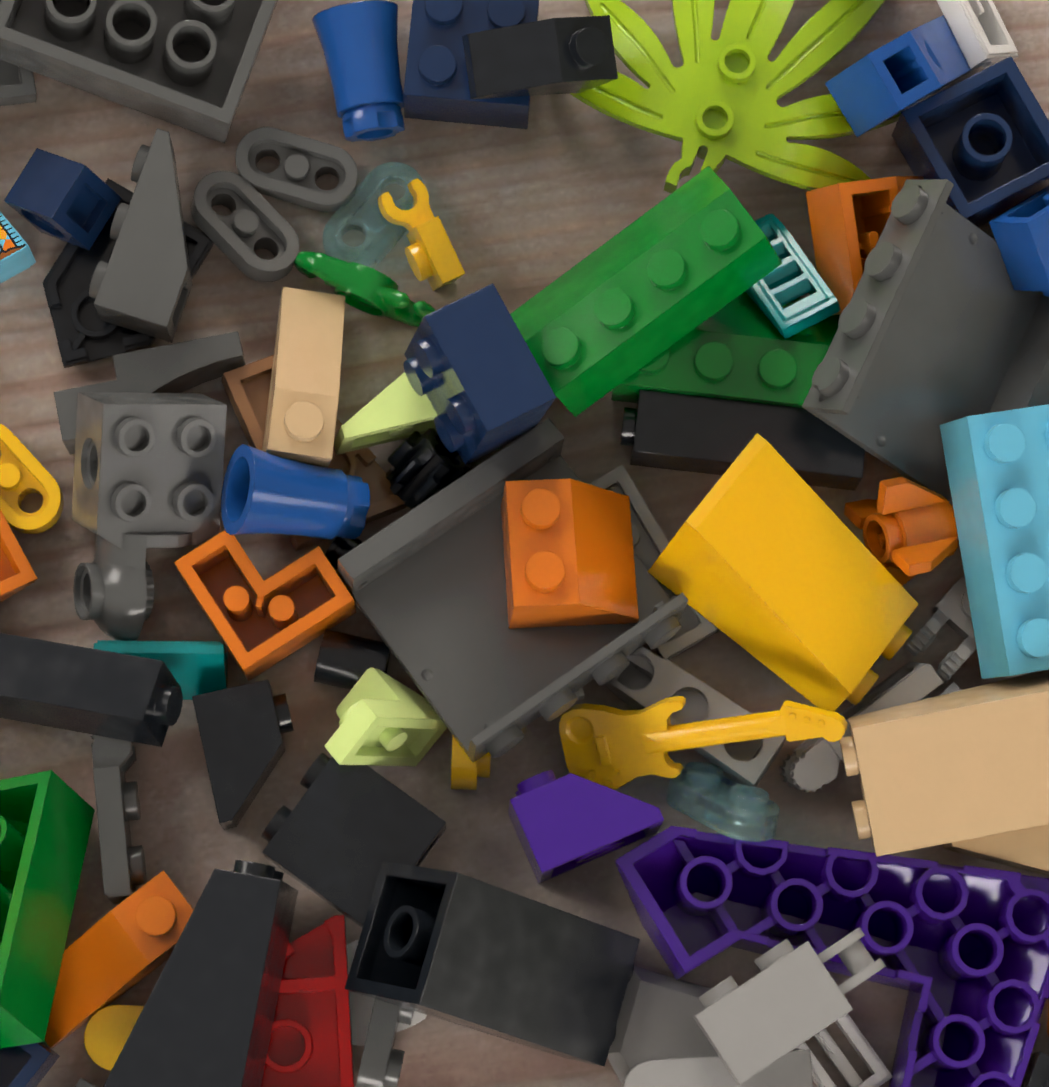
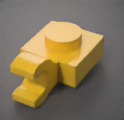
[378,178,466,291]

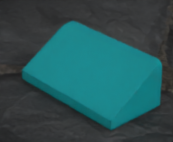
[94,640,228,700]

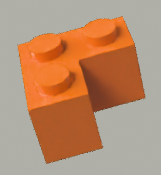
[174,530,356,681]

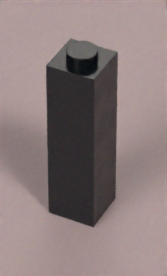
[620,390,865,491]
[0,633,183,747]

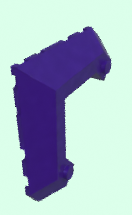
[614,826,1049,1087]

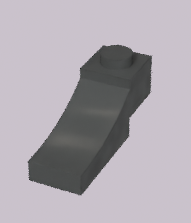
[54,331,246,455]

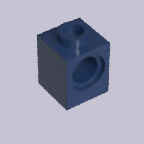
[4,148,121,250]

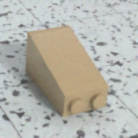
[839,670,1049,857]

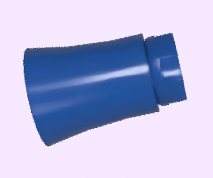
[312,0,405,142]
[221,444,370,540]

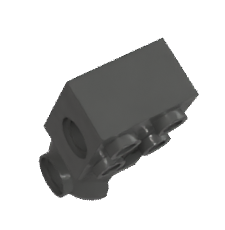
[71,392,227,641]

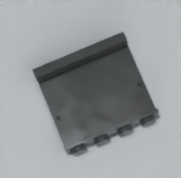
[802,179,1049,505]
[337,418,688,763]

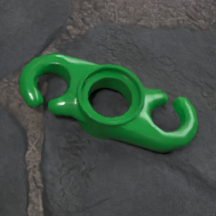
[294,251,436,327]

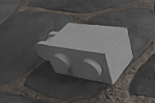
[693,927,886,1085]

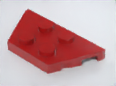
[261,915,355,1087]

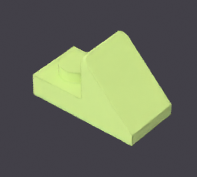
[324,667,447,766]

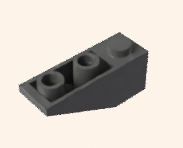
[89,128,193,343]

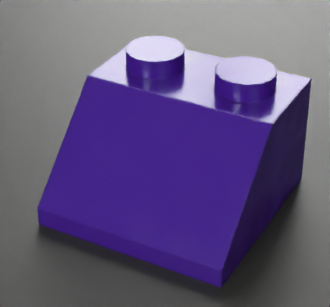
[508,770,664,884]

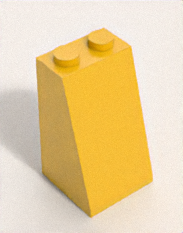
[647,433,918,712]

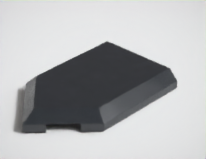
[43,178,214,368]

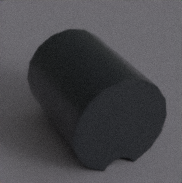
[314,629,391,690]

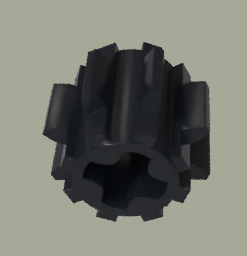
[386,428,470,509]

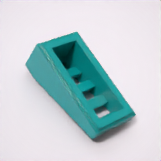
[745,213,841,339]

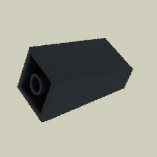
[103,860,298,1087]
[345,861,640,1067]

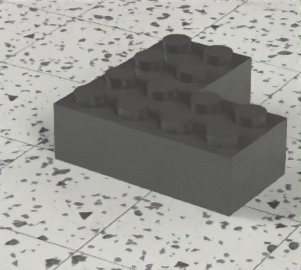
[0,0,278,144]

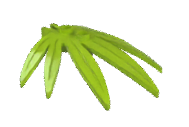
[570,0,901,194]

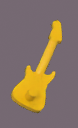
[559,696,847,790]

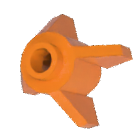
[844,477,959,586]

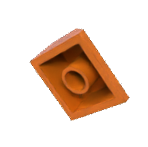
[501,478,639,629]

